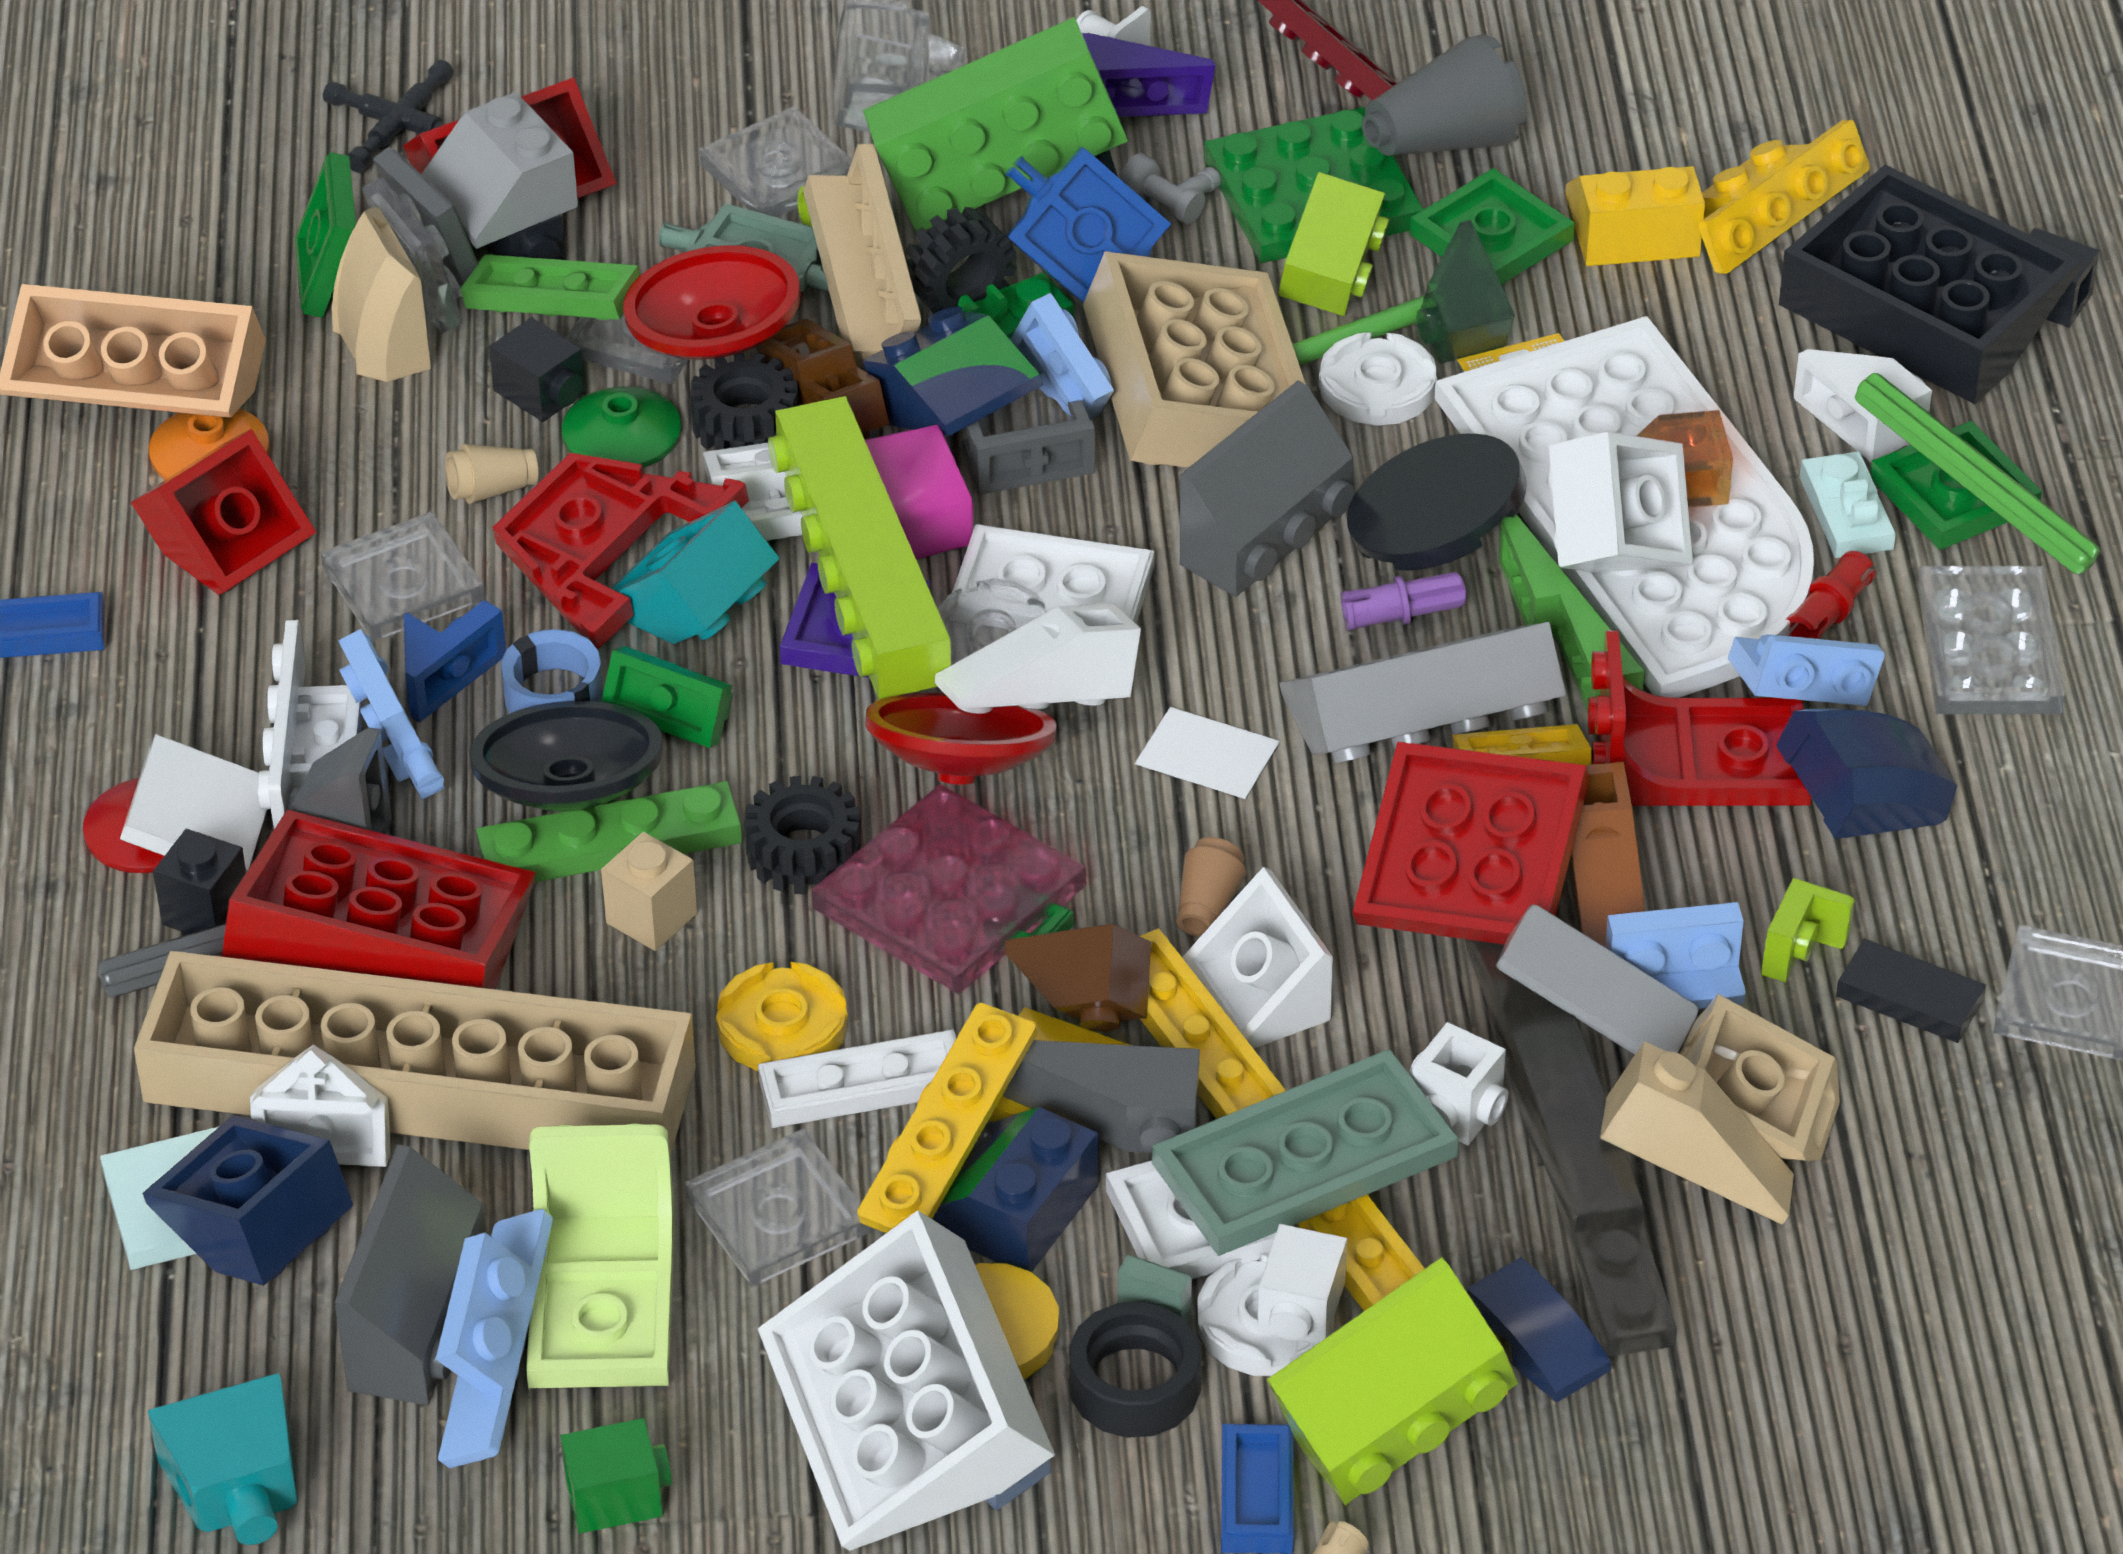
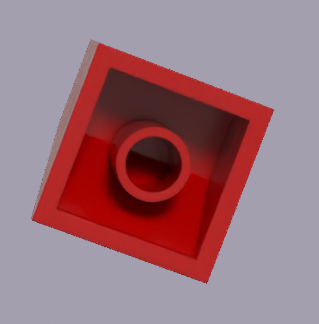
[130,429,317,595]

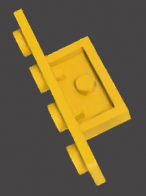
[1698,120,1870,274]
[857,1003,1037,1233]

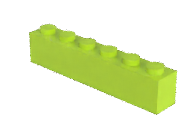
[768,396,951,700]

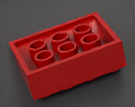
[222,809,536,990]

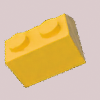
[1565,166,1705,266]

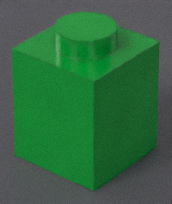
[560,1418,672,1534]

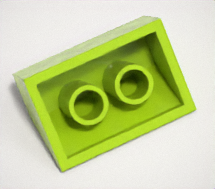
[1267,1257,1518,1505]

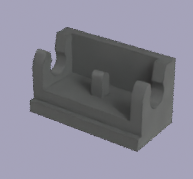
[962,400,1095,495]

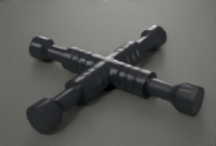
[323,60,454,173]

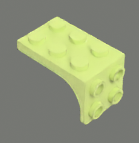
[526,1123,675,1388]

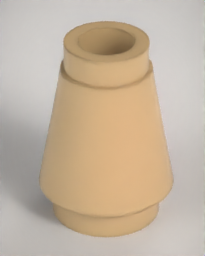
[445,444,539,504]

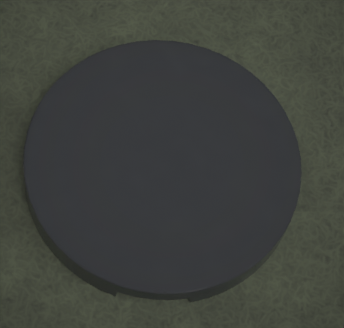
[1347,433,1527,571]

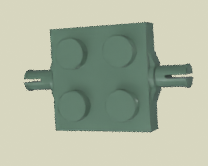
[658,203,829,292]

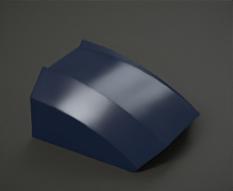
[1776,709,1957,839]

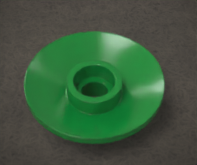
[562,386,682,468]

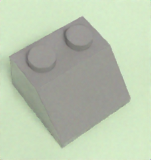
[421,92,578,249]

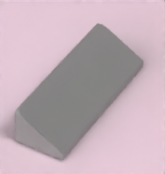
[1496,904,1699,1055]

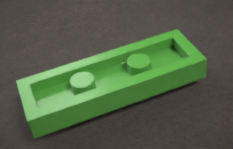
[460,255,641,320]

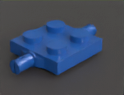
[1005,147,1171,304]

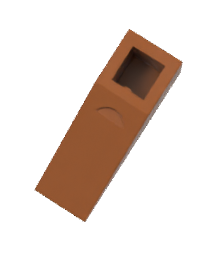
[1568,762,1645,947]

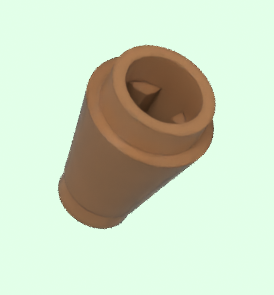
[1176,837,1247,937]

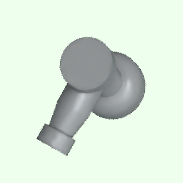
[1119,153,1221,225]

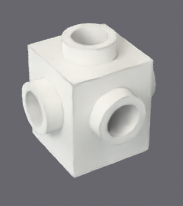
[1408,1022,1509,1145]

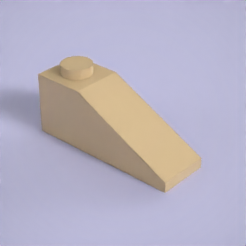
[1600,1041,1794,1225]

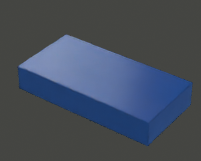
[0,592,105,658]
[1221,1424,1293,1554]

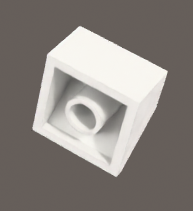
[1548,432,1693,572]

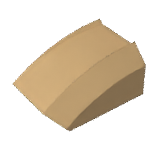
[332,206,431,382]
[1678,994,1840,1161]

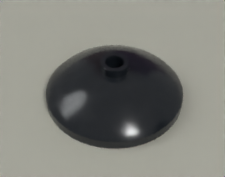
[470,701,663,811]

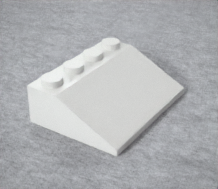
[757,1210,1055,1551]

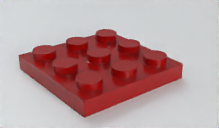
[1352,741,1590,945]

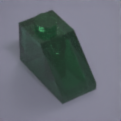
[1416,220,1515,364]

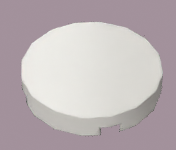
[1318,332,1437,426]
[1197,1254,1335,1376]

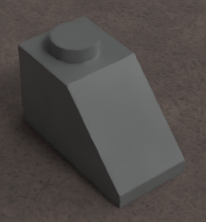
[287,728,392,834]

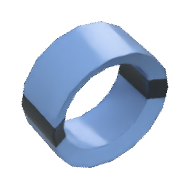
[501,629,603,713]

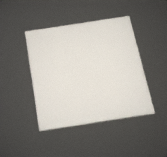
[1135,707,1280,799]

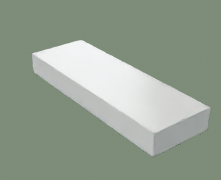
[758,1029,956,1128]

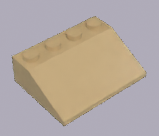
[1083,251,1306,467]

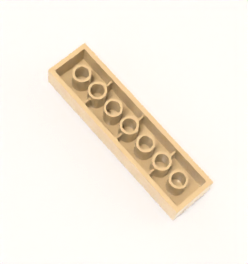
[134,951,696,1156]

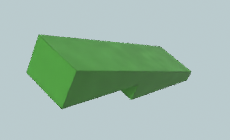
[1498,514,1644,713]

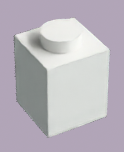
[1257,1224,1347,1344]

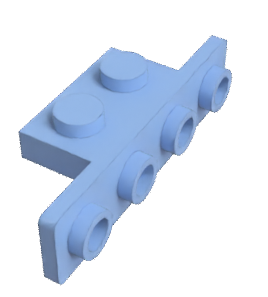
[436,1209,553,1468]

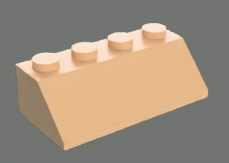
[0,284,266,417]

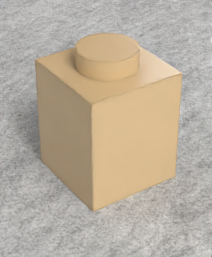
[601,832,697,951]

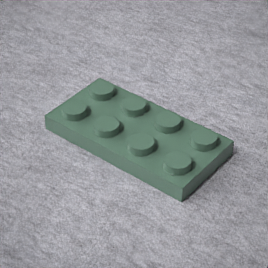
[1152,1049,1459,1256]

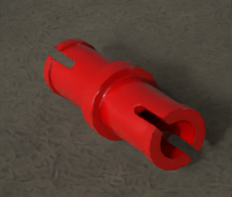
[1786,550,1876,639]

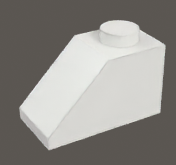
[1794,349,1932,463]

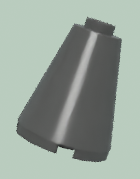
[1362,34,1527,156]

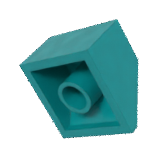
[611,501,780,645]

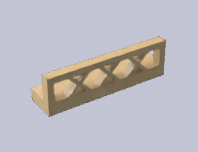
[803,144,922,367]

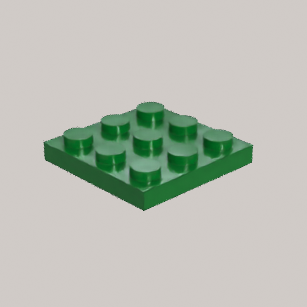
[1204,107,1424,264]

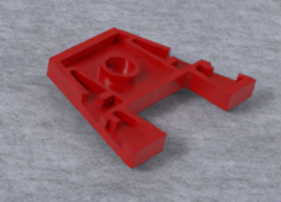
[492,453,749,650]

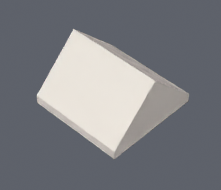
[1182,867,1333,1049]

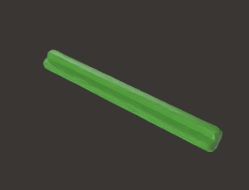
[1855,373,2100,575]

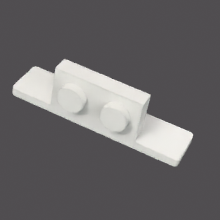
[258,620,364,829]

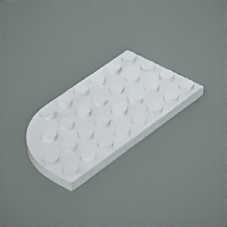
[1435,316,1814,698]

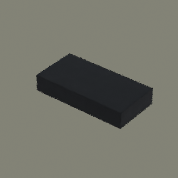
[1836,938,1986,1043]

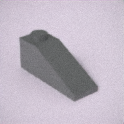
[1002,1040,1200,1153]

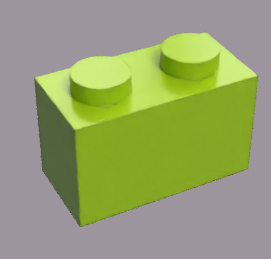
[1278,172,1389,316]

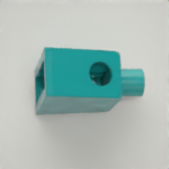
[147,1373,297,1545]

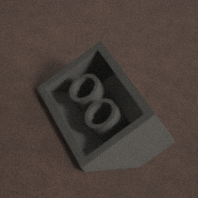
[1179,380,1354,597]
[334,1144,492,1405]

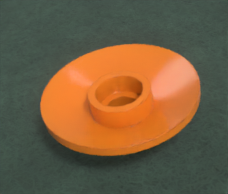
[149,408,269,480]

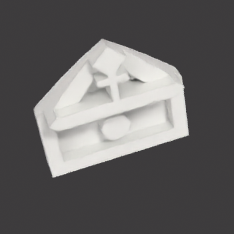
[250,1045,391,1167]

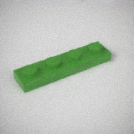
[476,781,742,882]

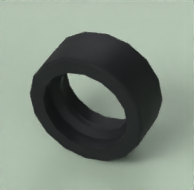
[1069,1302,1201,1438]

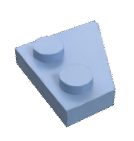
[1010,293,1114,420]

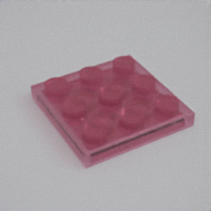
[811,784,1087,994]

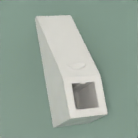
[934,603,1141,714]

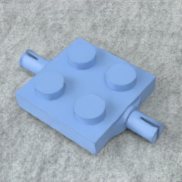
[338,629,445,800]

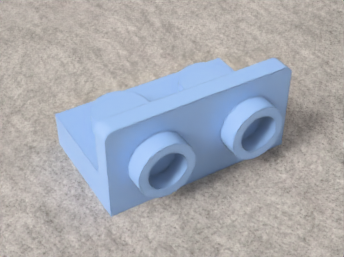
[1728,634,1885,706]
[1605,902,1746,1009]

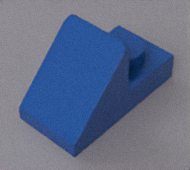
[404,600,506,723]

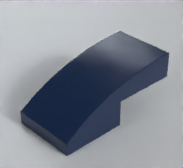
[1467,1257,1611,1403]

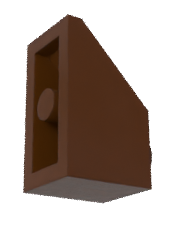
[1004,923,1151,1032]

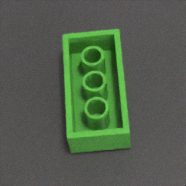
[863,17,1128,233]

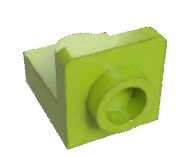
[1761,878,1855,983]

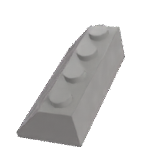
[1279,622,1566,763]

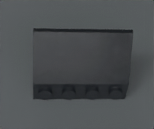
[1779,164,2082,404]

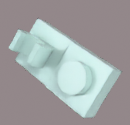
[1799,451,1896,558]

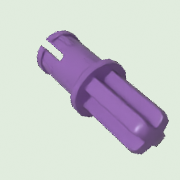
[1340,572,1466,631]

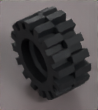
[905,207,1017,314]
[690,352,798,450]
[744,776,862,894]

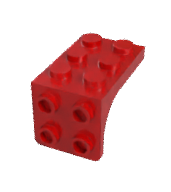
[1588,630,1812,806]

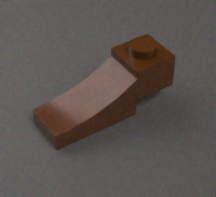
[756,318,889,440]

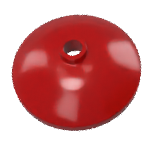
[623,245,801,360]
[865,693,1056,785]

